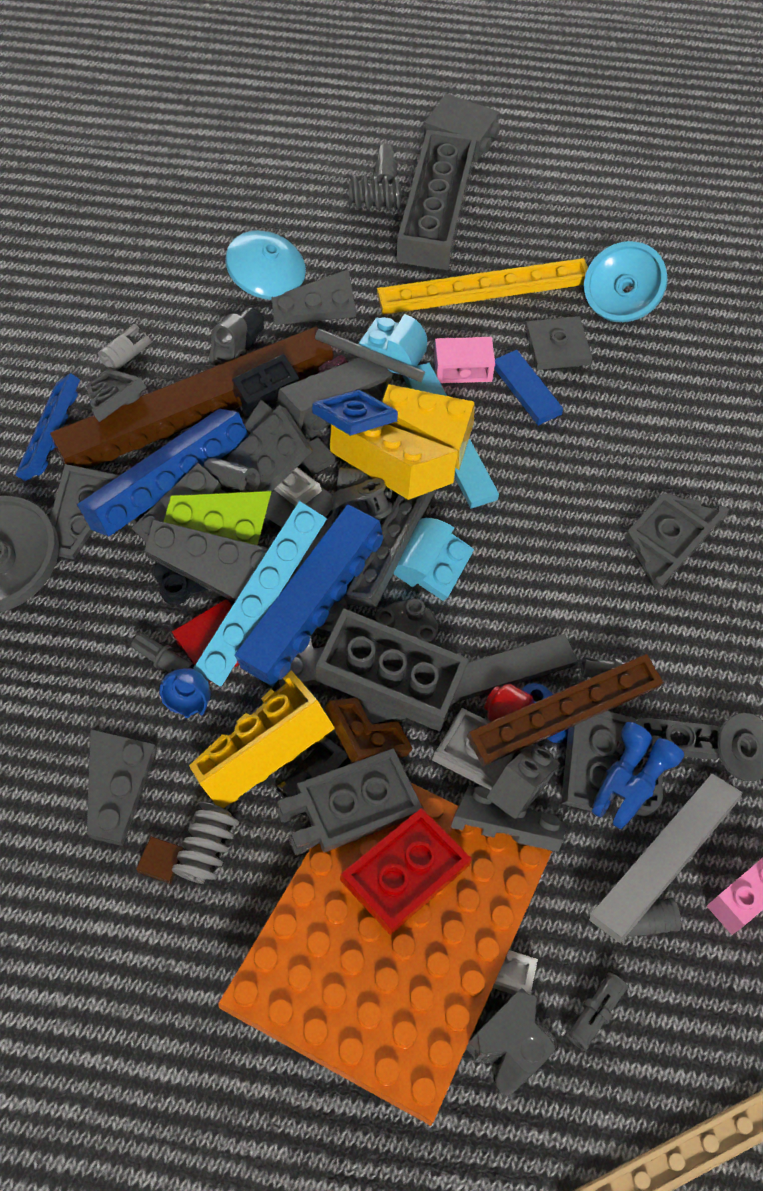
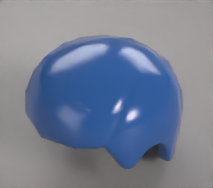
[159,668,211,718]

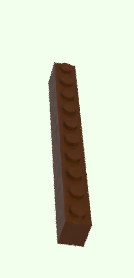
[50,326,333,469]

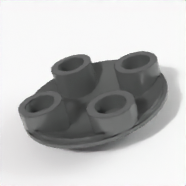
[376,598,438,644]

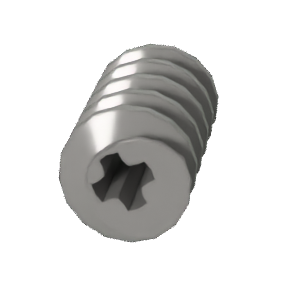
[172,802,239,884]

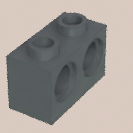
[486,744,560,819]

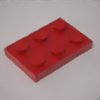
[340,808,472,935]

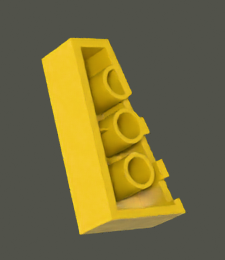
[189,670,335,808]

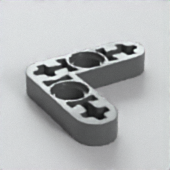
[633,718,721,817]

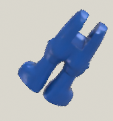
[592,722,684,829]

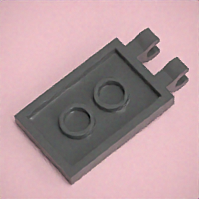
[276,748,423,855]

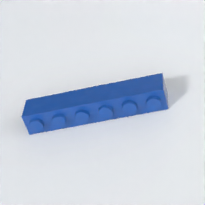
[77,409,249,537]
[234,504,383,687]

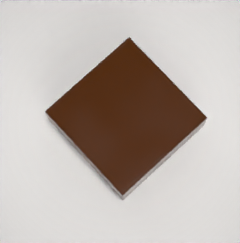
[136,836,185,884]

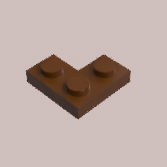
[324,698,413,763]

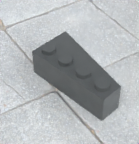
[276,358,393,441]
[144,520,269,603]

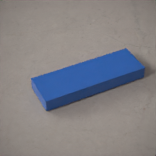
[494,350,563,425]

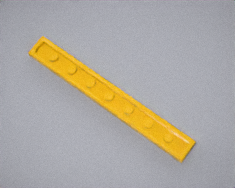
[377,258,588,315]

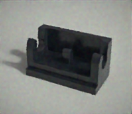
[232,354,299,416]
[276,736,350,816]

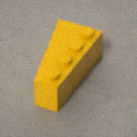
[330,424,457,500]

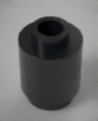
[239,308,264,349]

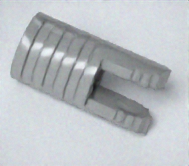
[98,324,153,371]

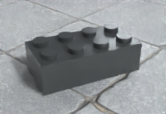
[316,608,469,732]

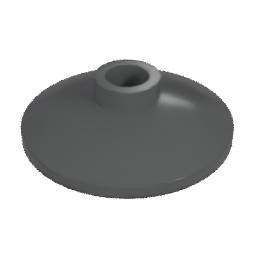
[718,713,763,782]

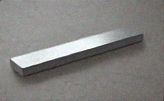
[589,773,742,943]

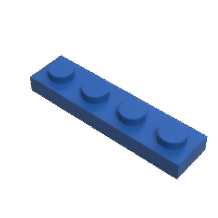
[15,373,80,481]

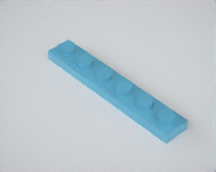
[193,501,327,687]

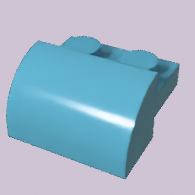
[359,314,427,375]
[393,518,474,601]

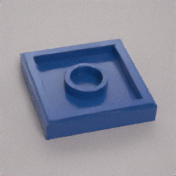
[312,390,398,436]

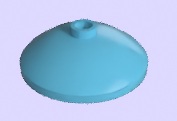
[225,231,306,300]
[584,241,667,322]

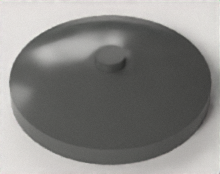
[0,496,59,613]

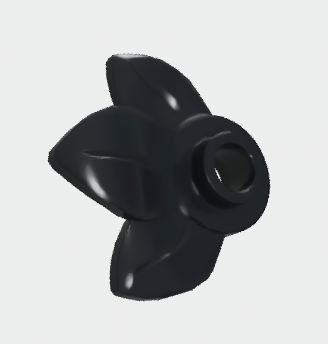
[154,563,207,605]

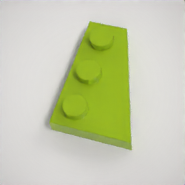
[164,491,272,545]

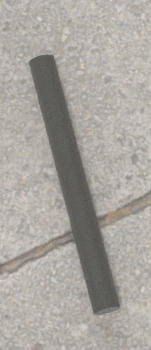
[315,328,426,382]

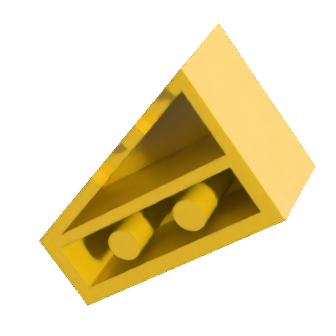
[382,384,475,470]

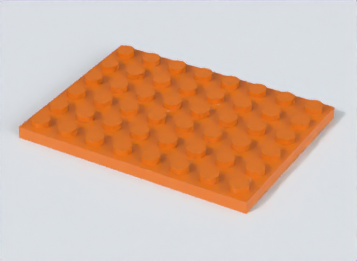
[219,782,552,1126]

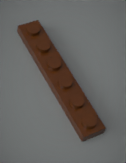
[467,654,664,767]

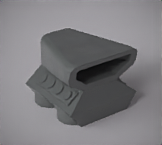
[466,988,558,1096]

